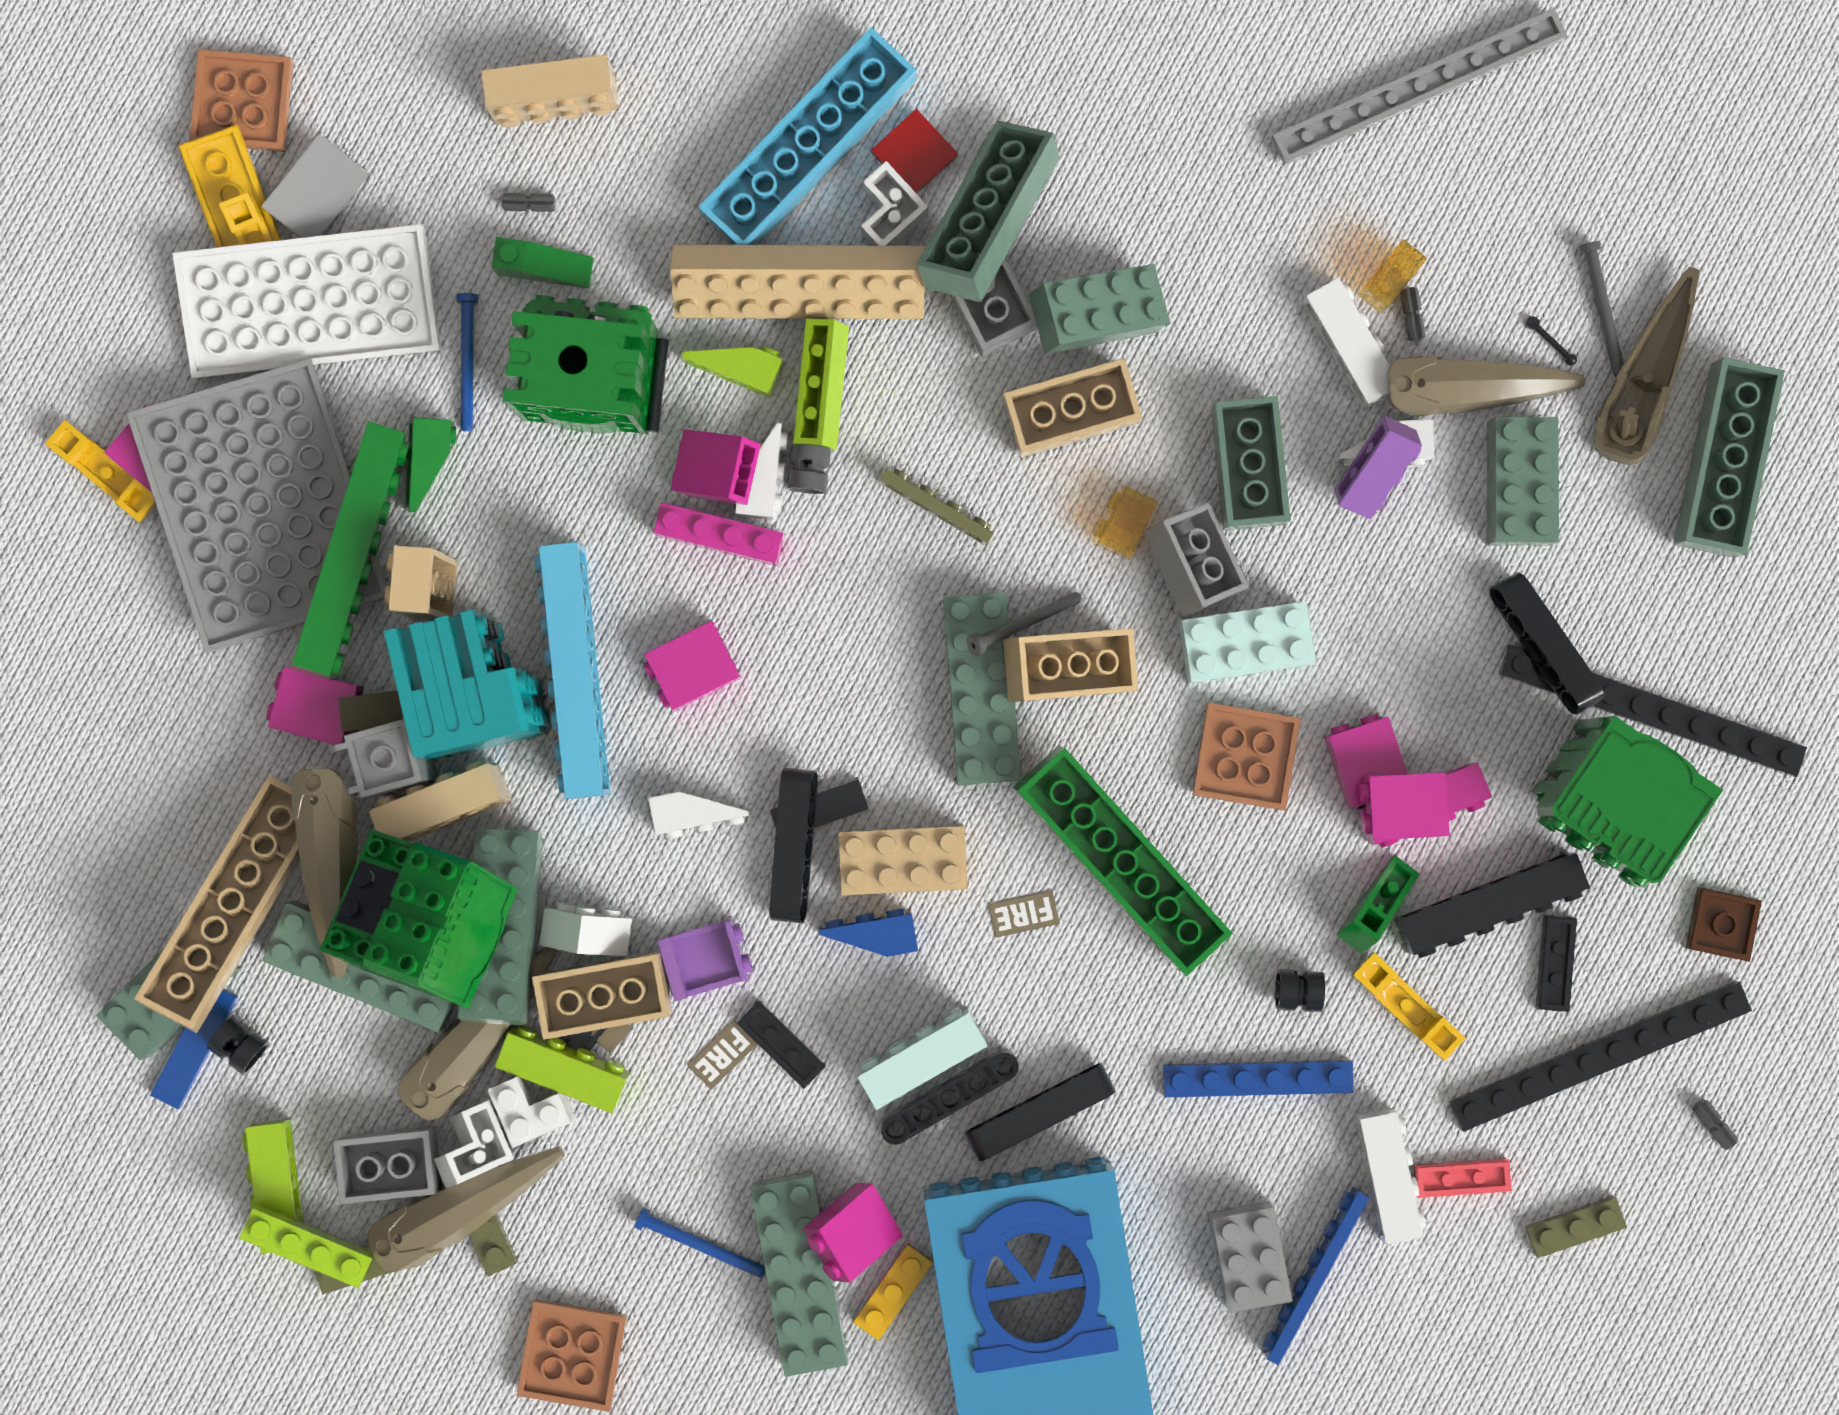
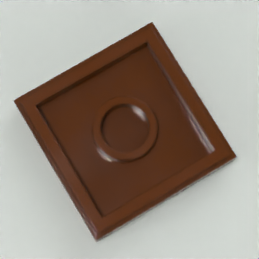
[1685,887,1762,962]

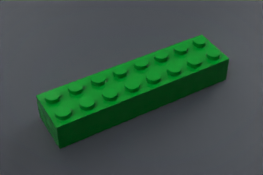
[292,421,409,681]
[1012,745,1233,977]

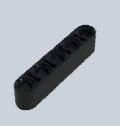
[1489,572,1604,715]
[769,768,818,924]
[881,1050,1019,1145]
[965,1063,1116,1161]

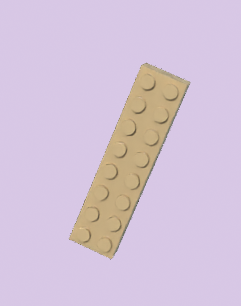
[670,245,925,319]
[134,775,300,1033]

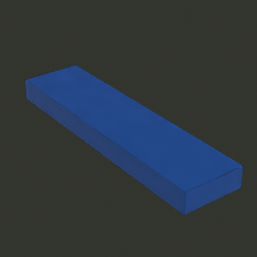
[150,989,239,1109]

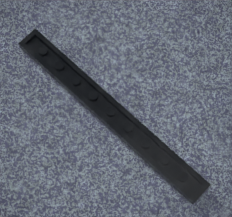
[1499,645,1807,777]
[1449,981,1752,1132]

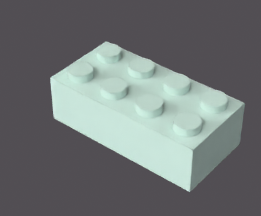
[1178,601,1316,684]
[857,1006,987,1110]

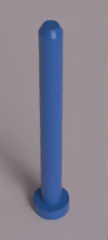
[456,293,479,432]
[634,1207,765,1277]

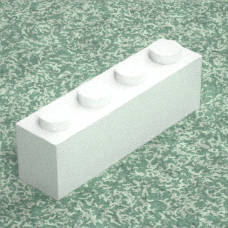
[1302,277,1392,409]
[1355,1108,1426,1245]

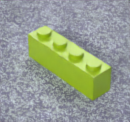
[793,318,849,450]
[495,1025,630,1114]
[242,1119,304,1254]
[239,1203,373,1289]

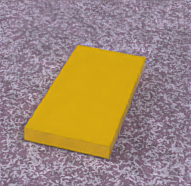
[178,124,282,248]

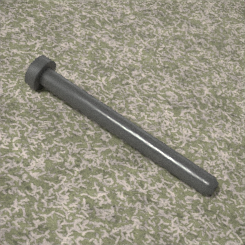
[1578,241,1624,377]
[966,592,1082,656]

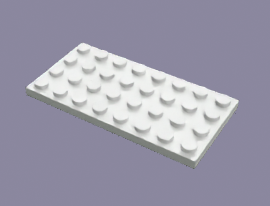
[172,224,441,378]

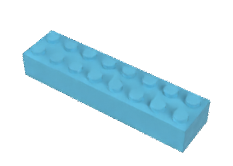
[698,27,917,245]
[535,542,611,799]

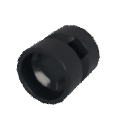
[1275,969,1325,1013]
[207,1016,269,1075]

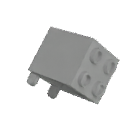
[331,719,439,798]

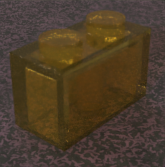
[1358,239,1427,314]
[1094,485,1158,561]

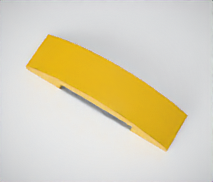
[218,191,274,245]
[45,420,156,523]
[1352,952,1466,1061]

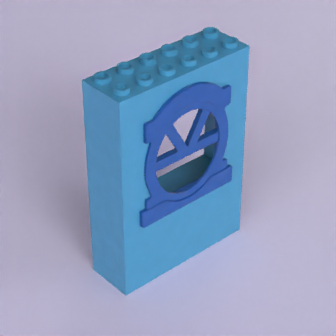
[924,1157,1154,1415]

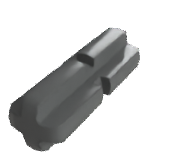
[502,193,556,212]
[1400,287,1426,341]
[1693,1099,1738,1150]

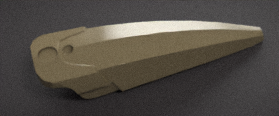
[1594,267,1700,465]
[1388,356,1584,417]
[291,769,359,977]
[398,947,558,1120]
[367,1146,565,1272]

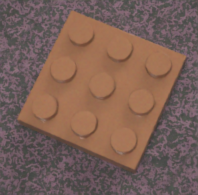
[189,49,294,152]
[1192,702,1301,811]
[516,1299,628,1412]

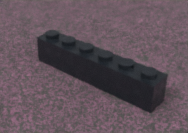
[1394,852,1590,958]

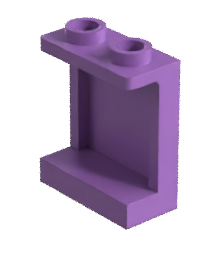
[657,918,753,1001]

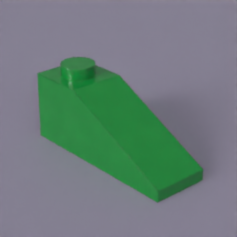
[491,237,594,289]
[405,416,456,513]
[1336,855,1419,954]

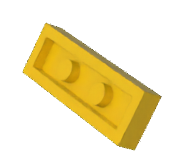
[853,1243,933,1341]

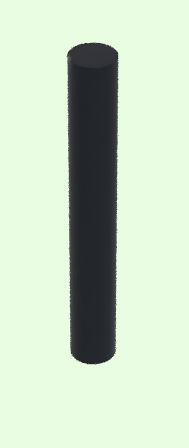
[646,338,669,433]

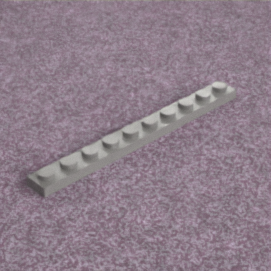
[1271,8,1568,165]

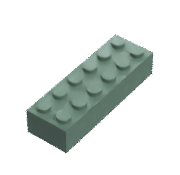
[916,120,1060,302]
[1674,357,1785,558]
[943,592,1021,786]
[458,828,544,1025]
[262,901,455,1032]
[750,1171,848,1377]

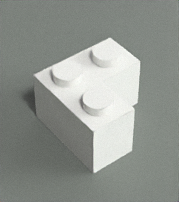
[861,161,928,246]
[539,903,632,956]
[488,1076,576,1148]
[434,1100,514,1188]

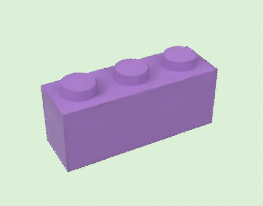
[1334,415,1422,520]

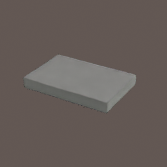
[261,133,370,238]

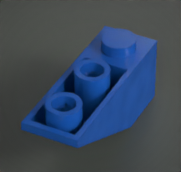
[818,908,918,957]

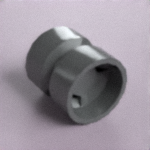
[787,444,831,494]

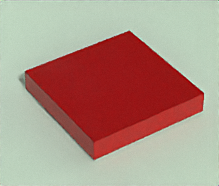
[871,108,958,194]

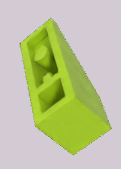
[681,346,784,398]

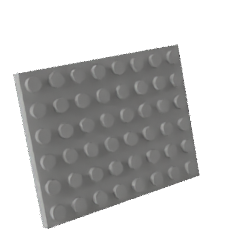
[126,358,386,654]

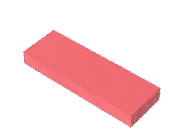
[1413,1158,1512,1198]

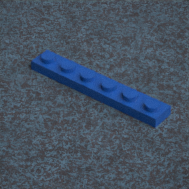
[1163,1060,1354,1098]
[1262,1187,1369,1366]

